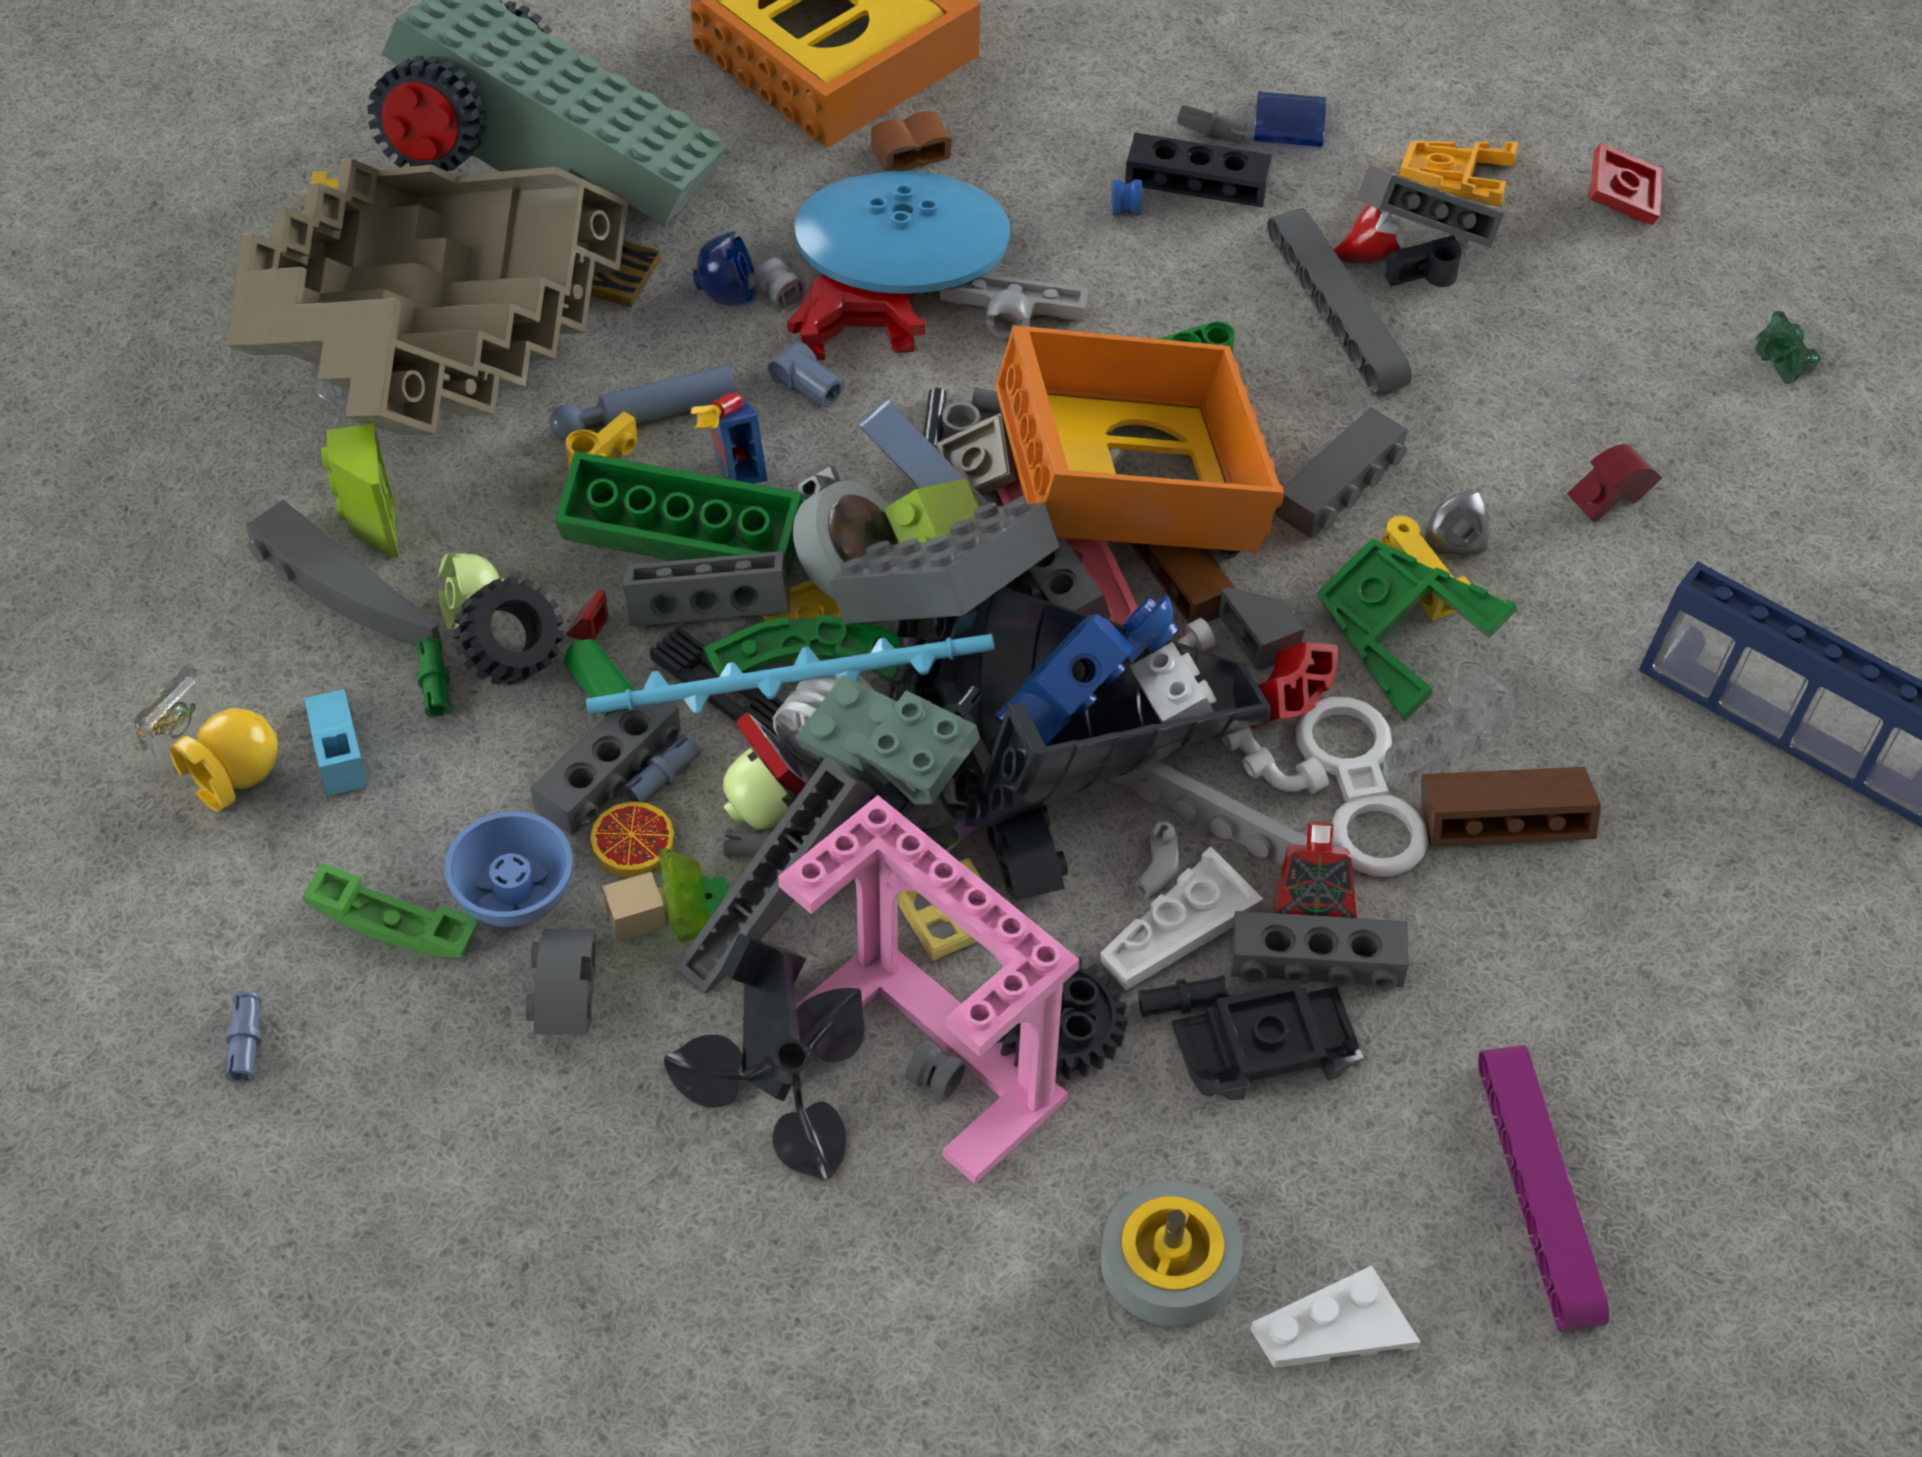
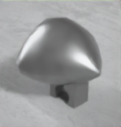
[1425,490,1489,554]

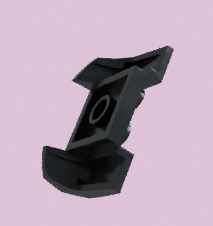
[1172,982,1364,1100]

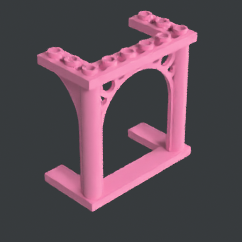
[778,795,1079,1184]

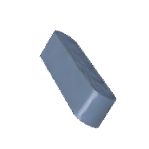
[858,398,989,506]

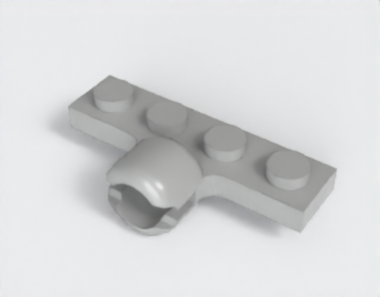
[940,274,1090,339]

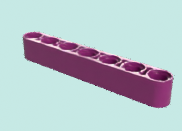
[1478,1045,1609,1332]

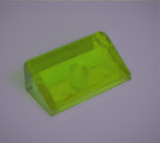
[659,848,709,943]

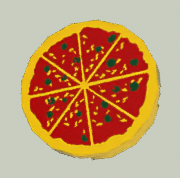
[590,801,675,878]

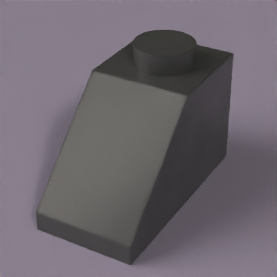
[1219,587,1305,670]

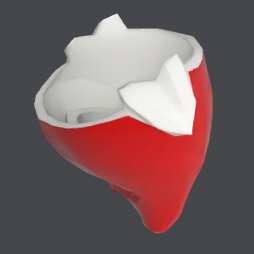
[1333,205,1408,262]

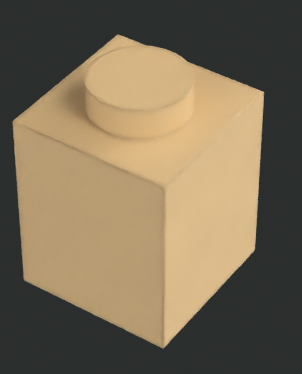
[602,872,671,942]

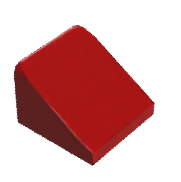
[566,589,609,640]

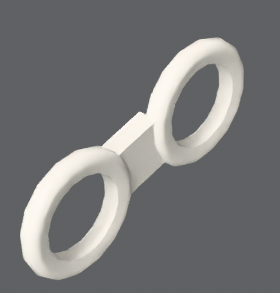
[1295,697,1429,877]

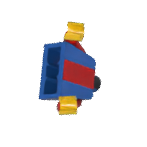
[691,393,768,484]

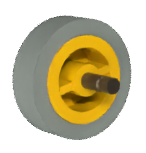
[1101,1181,1243,1326]

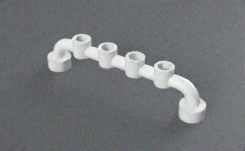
[1178,618,1329,794]

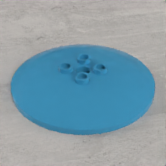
[795,170,1010,294]

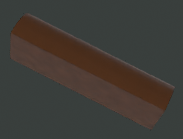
[1130,543,1237,624]
[1421,766,1601,847]

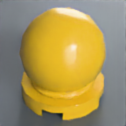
[168,708,279,812]

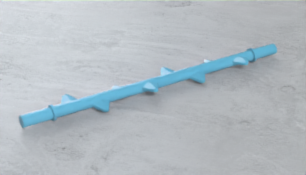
[586,634,994,715]

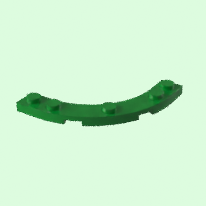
[704,615,922,698]

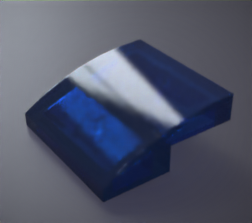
[1254,91,1326,147]

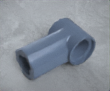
[768,342,844,407]

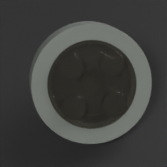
[793,480,899,599]

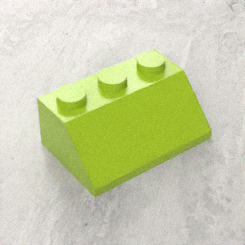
[321,423,399,558]
[884,478,1013,581]

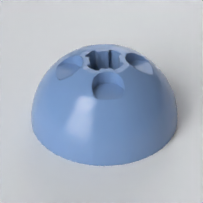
[444,811,573,927]

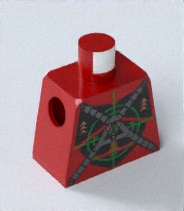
[1272,822,1357,918]

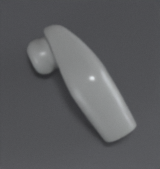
[1134,822,1179,899]

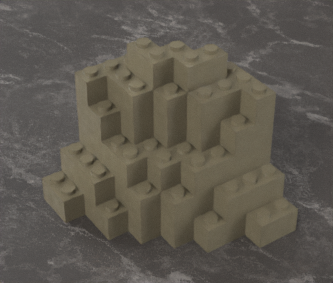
[226,158,629,435]

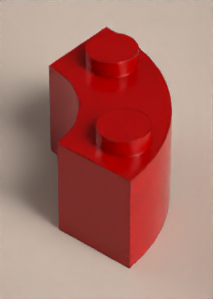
[1250,642,1338,728]

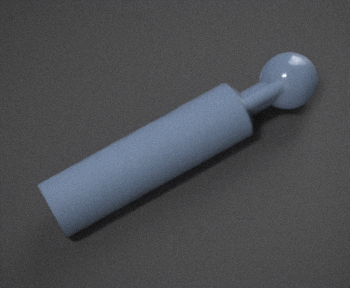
[549,365,736,440]

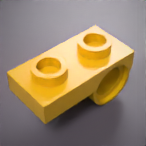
[565,411,638,469]

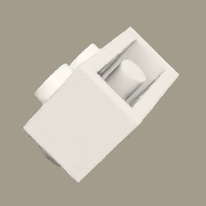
[1130,642,1217,723]

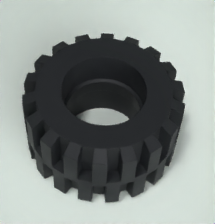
[453,577,564,685]

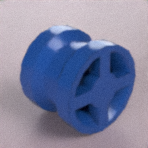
[1111,179,1142,215]

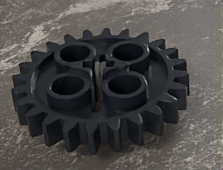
[996,957,1128,1080]

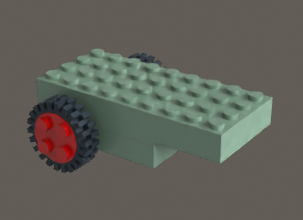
[367,0,729,226]

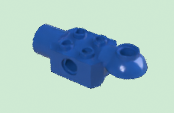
[995,595,1178,746]

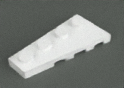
[1100,846,1263,991]

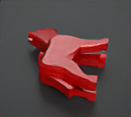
[787,275,926,360]

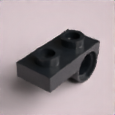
[1385,235,1462,287]

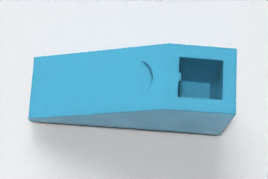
[304,689,368,797]

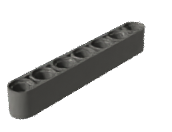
[1267,208,1412,394]

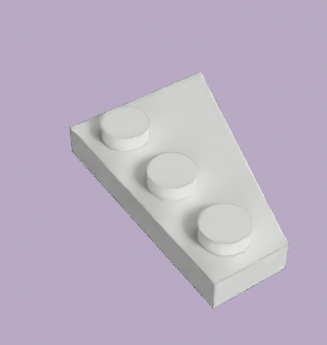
[1250,1266,1421,1368]

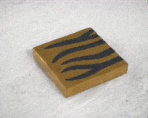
[591,241,661,308]

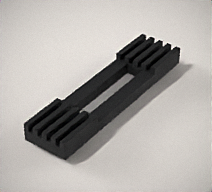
[650,626,784,736]

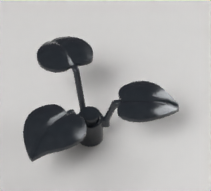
[664,988,865,1180]

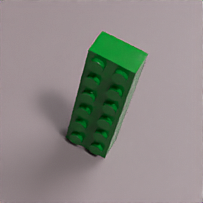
[554,451,804,579]

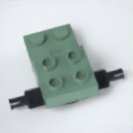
[795,675,984,817]

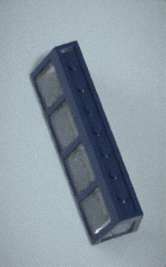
[1639,561,1922,827]

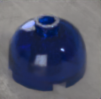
[693,230,757,307]

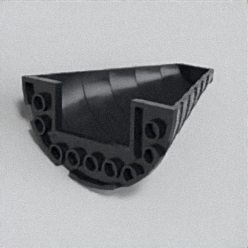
[921,587,1271,828]

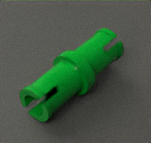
[416,637,451,718]

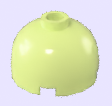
[439,553,505,632]
[723,747,792,831]

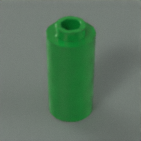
[563,639,635,717]

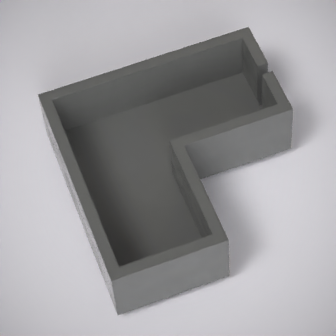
[828,500,1059,624]

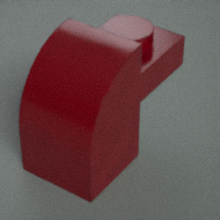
[1567,444,1662,522]

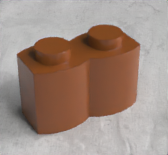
[871,111,952,171]

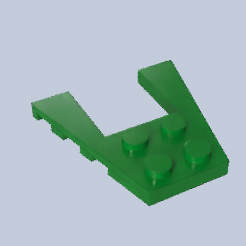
[1317,538,1517,720]

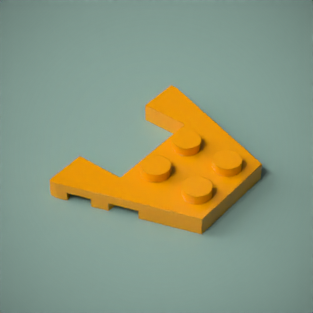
[1400,141,1518,207]

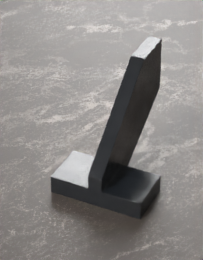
[720,933,806,1101]

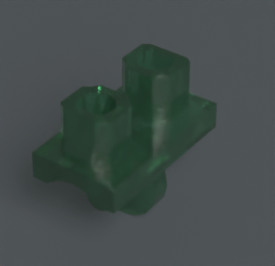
[1755,311,1821,384]

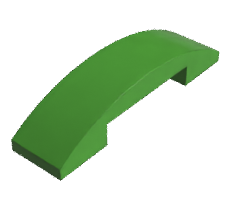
[302,863,480,958]

